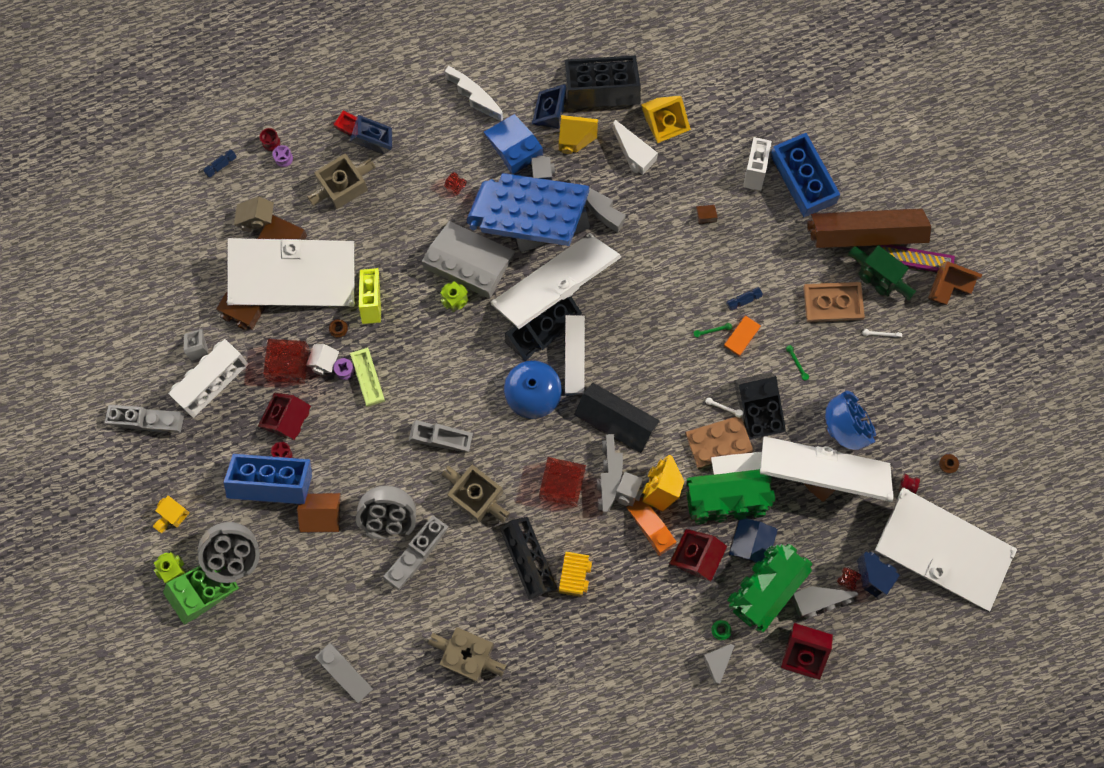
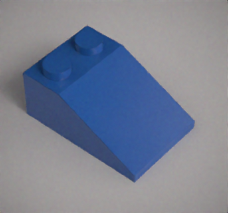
[484,114,543,175]

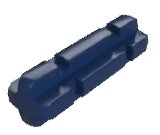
[203,149,237,177]
[727,287,763,311]

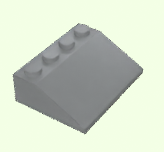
[422,221,515,299]

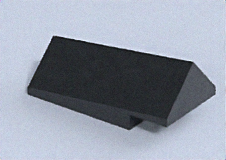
[505,296,582,361]
[574,383,660,453]

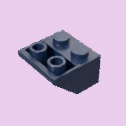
[857,551,900,600]

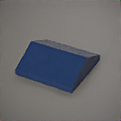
[729,519,778,563]

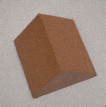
[297,493,340,532]

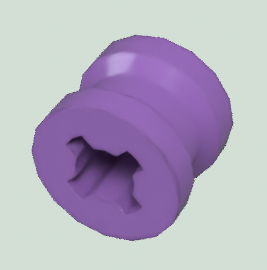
[272,145,293,167]
[334,358,354,380]

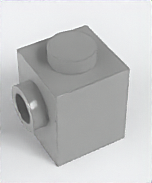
[532,156,555,180]
[615,472,643,507]

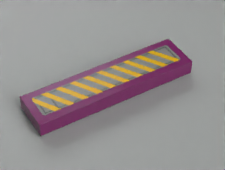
[879,245,955,272]

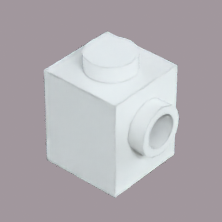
[306,344,339,375]

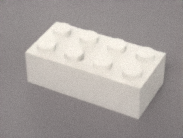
[168,339,249,418]

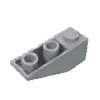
[791,586,858,620]

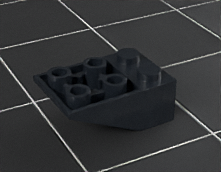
[734,372,786,440]

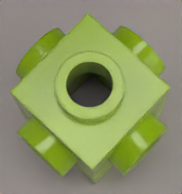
[440,281,468,312]
[154,552,186,583]

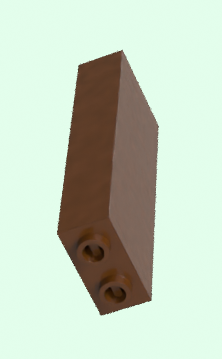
[807,209,932,248]
[216,214,307,330]

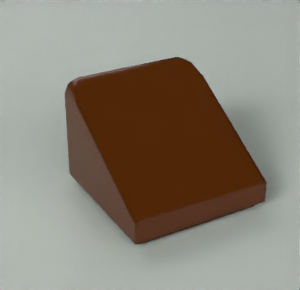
[696,205,718,224]

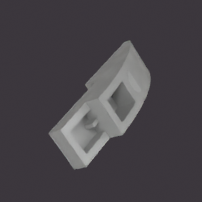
[105,405,184,433]
[597,434,623,515]
[383,516,448,591]

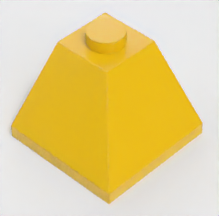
[641,96,691,143]
[559,115,598,154]

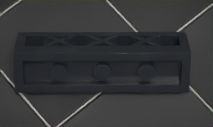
[500,516,558,600]

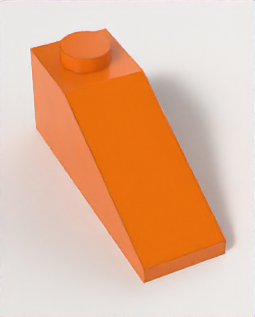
[626,497,677,556]

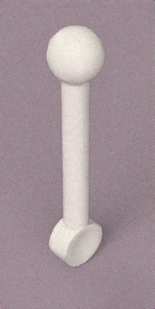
[862,329,902,338]
[705,398,743,418]

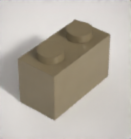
[234,196,274,232]

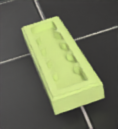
[350,348,385,407]

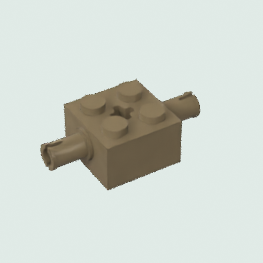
[307,153,376,209]
[441,465,510,523]
[428,627,507,683]

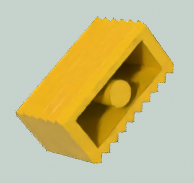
[559,552,592,597]

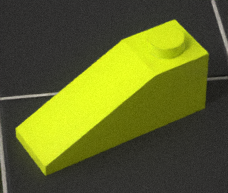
[359,268,381,324]

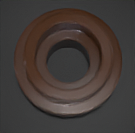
[329,319,348,338]
[939,454,959,474]

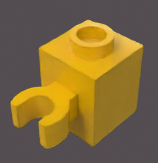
[153,496,190,533]

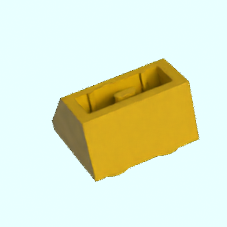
[642,455,684,511]

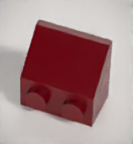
[258,392,311,440]
[669,529,728,582]
[781,623,833,680]

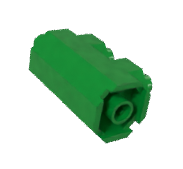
[686,469,775,525]
[727,544,813,633]

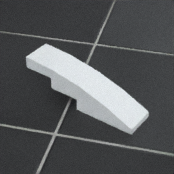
[445,66,503,121]
[565,316,585,395]
[711,452,762,475]

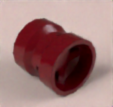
[259,128,281,152]

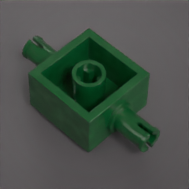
[848,245,916,301]

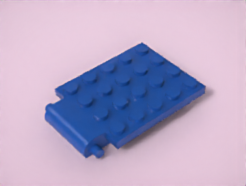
[467,173,590,246]

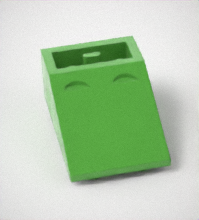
[163,566,239,625]

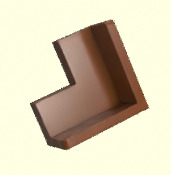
[928,261,982,305]

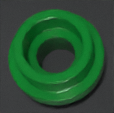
[711,620,732,640]

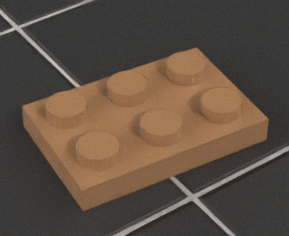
[803,282,865,322]
[686,417,753,469]

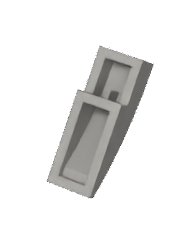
[580,184,626,233]
[409,420,473,452]

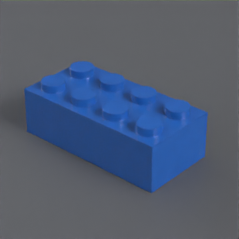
[770,133,840,217]
[223,454,312,504]

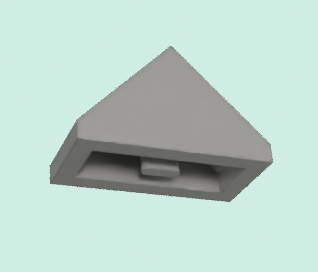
[184,329,209,361]
[703,644,734,685]

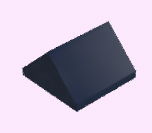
[532,84,566,129]
[350,115,392,154]

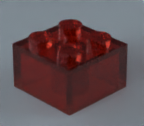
[263,339,309,384]
[539,457,586,507]

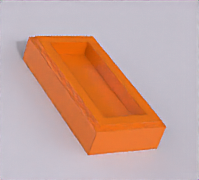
[724,315,761,357]

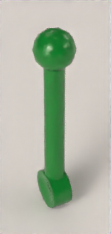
[693,323,732,338]
[786,345,809,381]

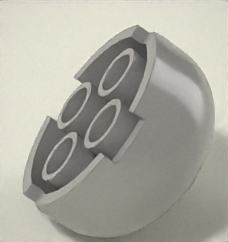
[356,485,416,539]
[198,522,260,583]

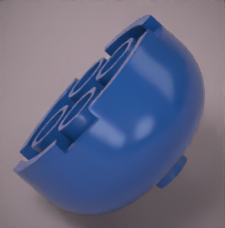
[504,360,562,419]
[825,390,876,450]

